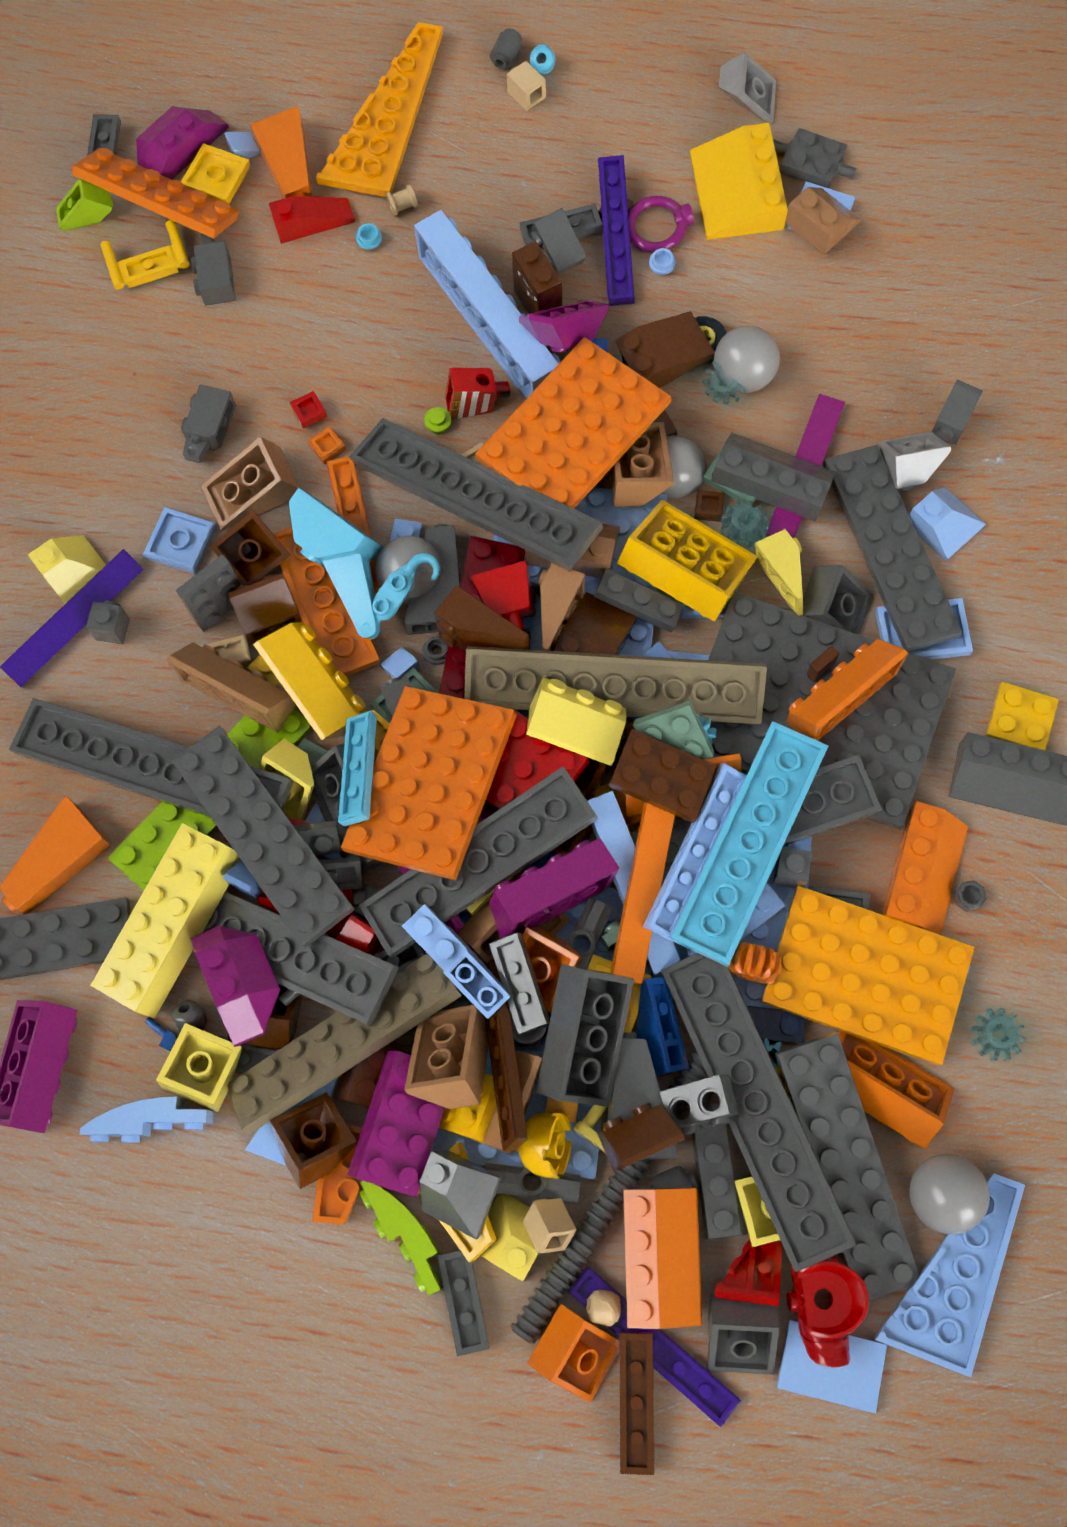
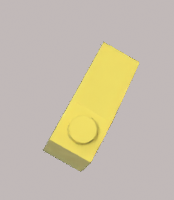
[755,529,803,616]

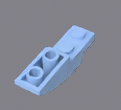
[402,904,511,1019]
[79,1097,214,1143]

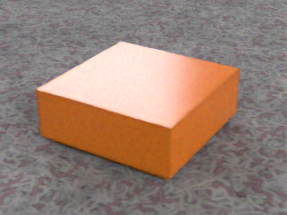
[308,426,346,465]

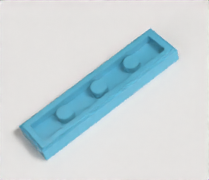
[338,711,377,827]

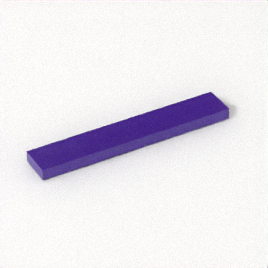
[598,155,635,306]
[0,549,144,687]
[568,1266,741,1427]

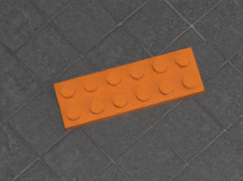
[72,148,239,239]
[273,526,381,677]

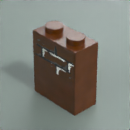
[512,241,562,314]

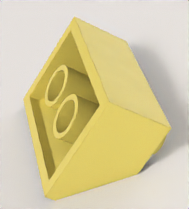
[526,677,626,766]

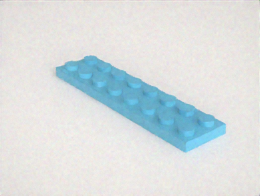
[671,721,828,967]

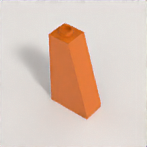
[250,106,312,199]
[0,796,111,914]

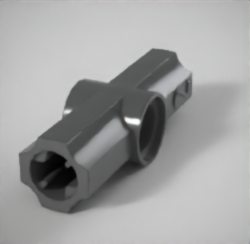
[568,898,613,968]
[485,1163,580,1204]

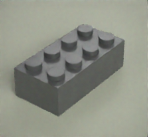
[536,964,634,1107]

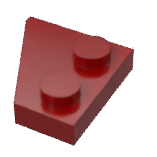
[715,1239,782,1306]

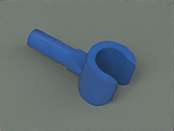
[145,1017,178,1051]

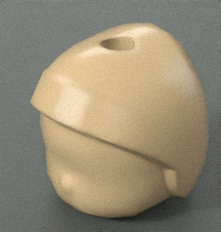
[586,1290,621,1327]

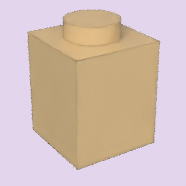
[506,61,546,111]
[523,1198,577,1254]

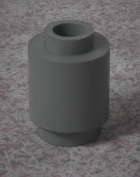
[490,28,522,69]

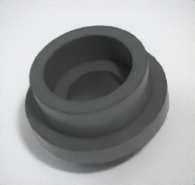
[422,637,448,665]

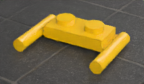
[100,220,190,290]

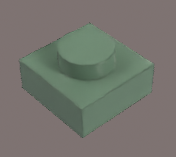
[602,921,620,952]

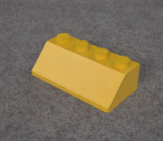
[253,622,367,740]

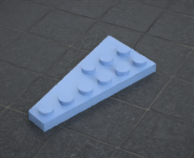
[873,1173,1025,1378]

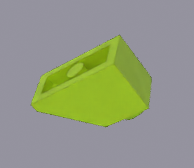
[56,178,113,231]

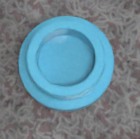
[356,223,382,250]

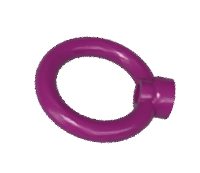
[628,196,694,253]

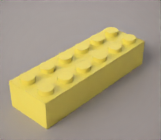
[90,823,240,1019]

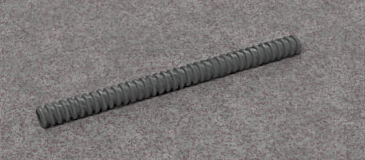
[511,1051,709,1344]

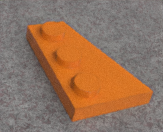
[312,1126,363,1225]

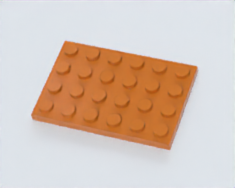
[475,337,671,509]
[341,686,517,881]

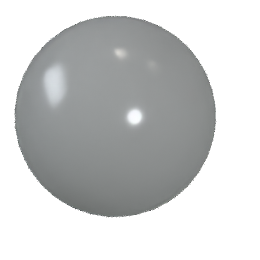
[714,325,780,393]
[661,435,707,499]
[375,536,442,604]
[909,1154,990,1235]

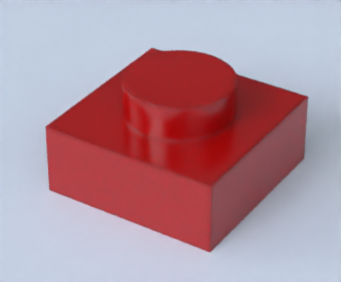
[290,391,327,429]

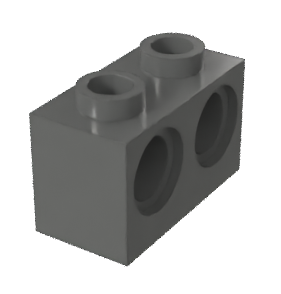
[660,1075,739,1135]

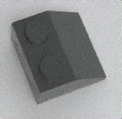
[803,565,873,635]
[707,1293,780,1375]

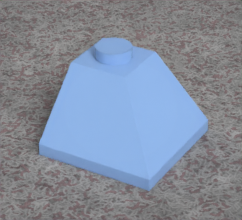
[909,487,986,561]

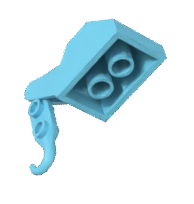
[289,487,440,639]

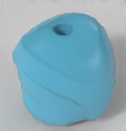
[530,44,556,74]

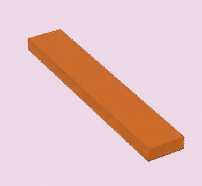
[326,456,380,595]
[610,802,675,984]

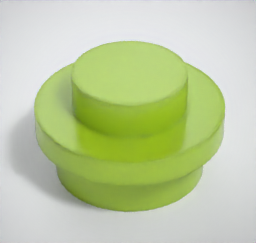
[424,407,451,434]

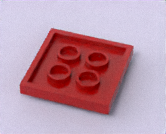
[486,710,589,809]

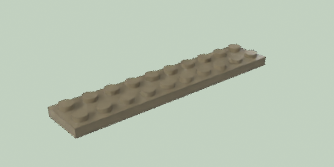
[464,646,767,724]

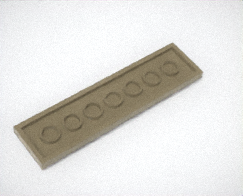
[228,953,462,1135]

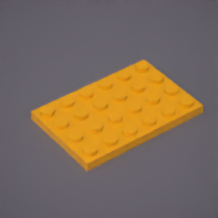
[760,885,975,1066]

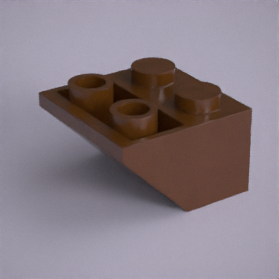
[228,573,302,645]
[335,1045,412,1108]

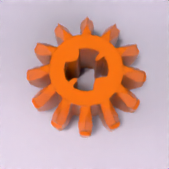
[728,942,781,984]

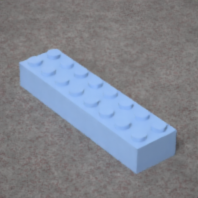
[414,210,561,400]

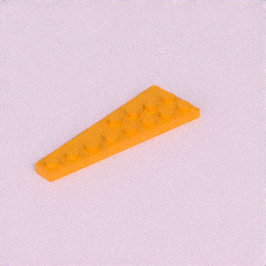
[316,22,443,197]

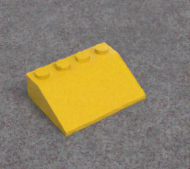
[690,123,788,240]
[617,500,758,622]

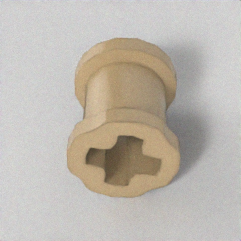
[385,184,418,216]

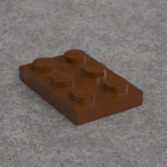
[608,729,716,823]

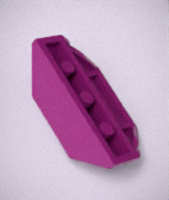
[136,106,229,180]
[519,300,609,352]
[190,926,280,1047]

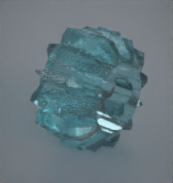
[702,360,747,405]
[720,500,768,549]
[970,1008,1026,1061]

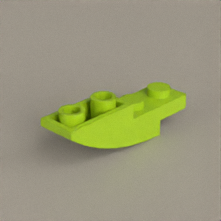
[359,1181,443,1296]

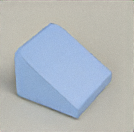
[224,132,261,159]
[380,647,420,679]

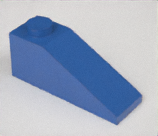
[636,977,689,1077]

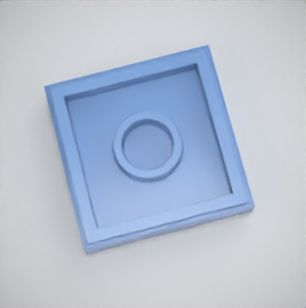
[143,507,217,575]

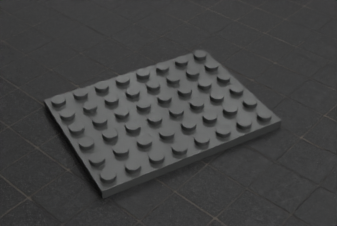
[708,592,956,830]

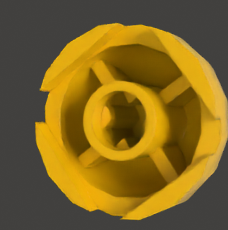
[516,1112,572,1179]

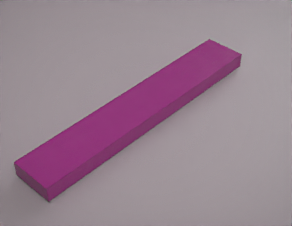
[765,394,845,538]

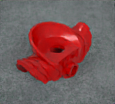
[786,1255,869,1368]

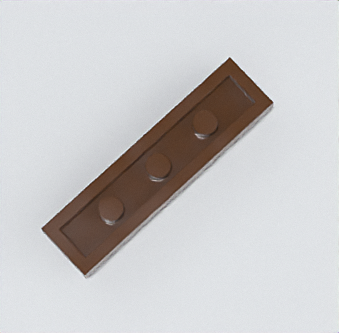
[619,1331,655,1475]

